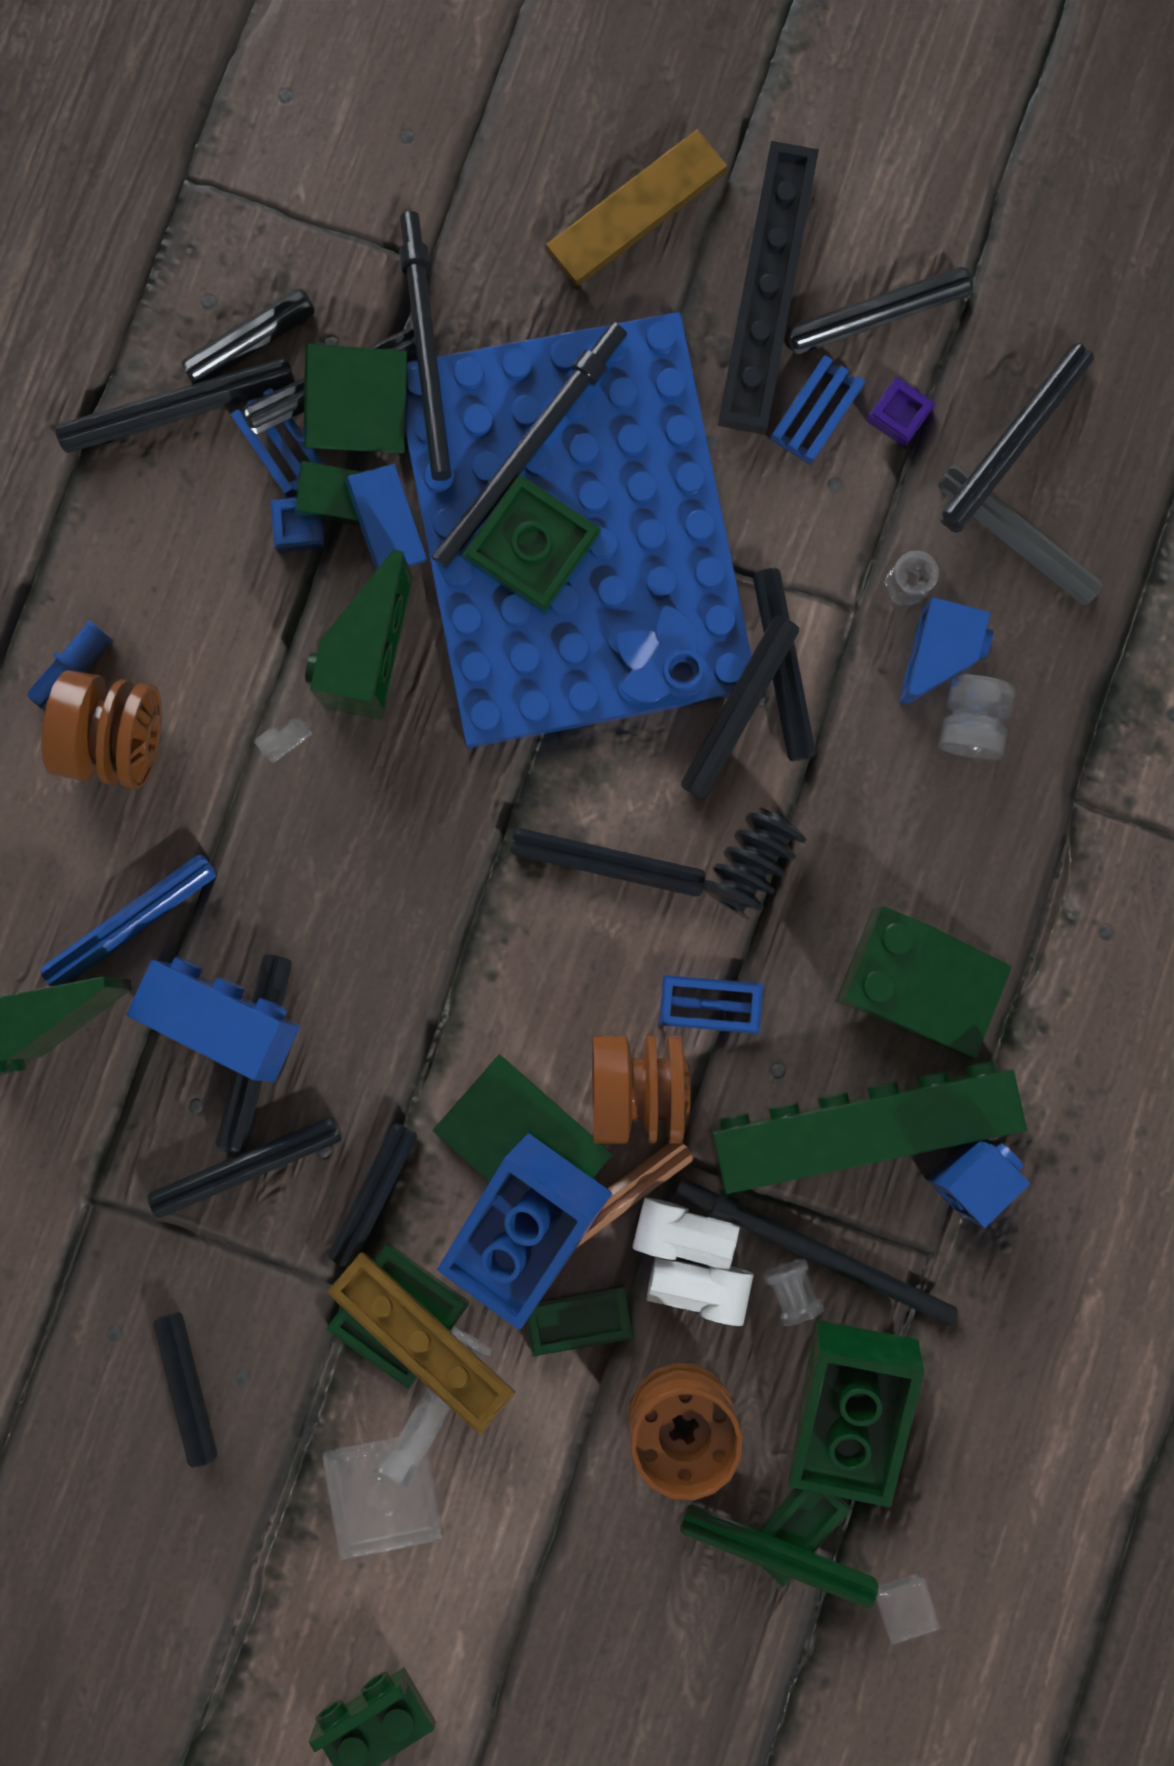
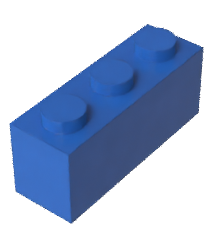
[126,957,301,1082]

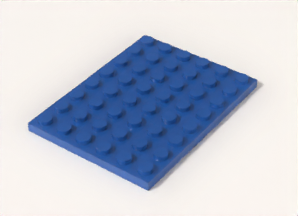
[405,312,752,749]

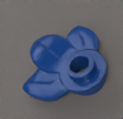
[616,605,708,703]

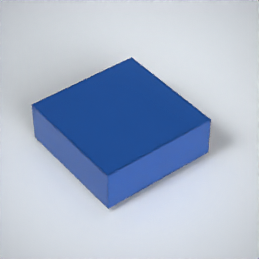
[270,498,326,553]

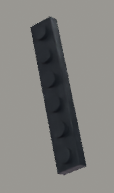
[717,141,819,435]

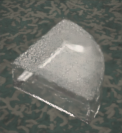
[255,719,313,763]

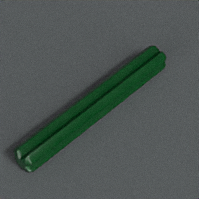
[680,1504,879,1608]

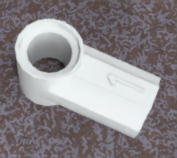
[632,1197,740,1271]
[646,1257,754,1326]

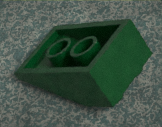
[305,550,413,720]
[835,906,1012,1059]
[0,977,132,1075]
[788,1320,924,1508]

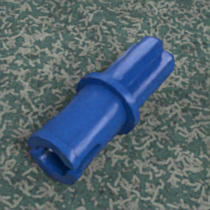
[27,620,113,711]

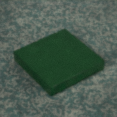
[304,343,407,453]
[462,474,602,614]
[326,1243,470,1390]

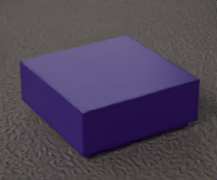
[865,376,936,448]

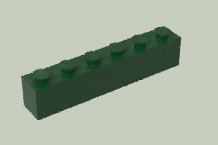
[709,1061,1027,1194]

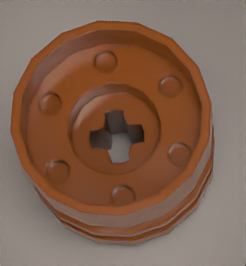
[41,670,162,790]
[592,1035,690,1144]
[628,1363,743,1500]

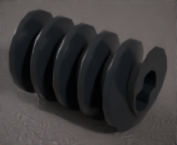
[702,807,807,919]

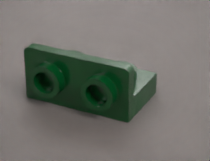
[308,1667,436,1766]

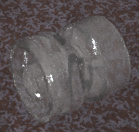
[938,675,1016,760]

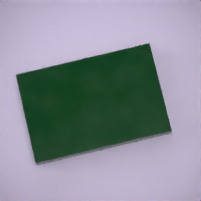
[432,1054,613,1182]

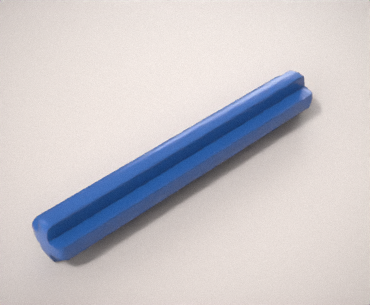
[40,855,217,987]

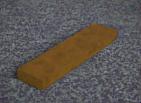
[546,129,728,289]
[327,1252,516,1435]

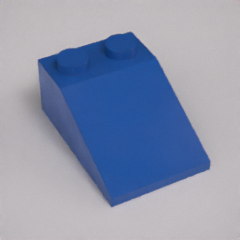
[437,1133,613,1331]

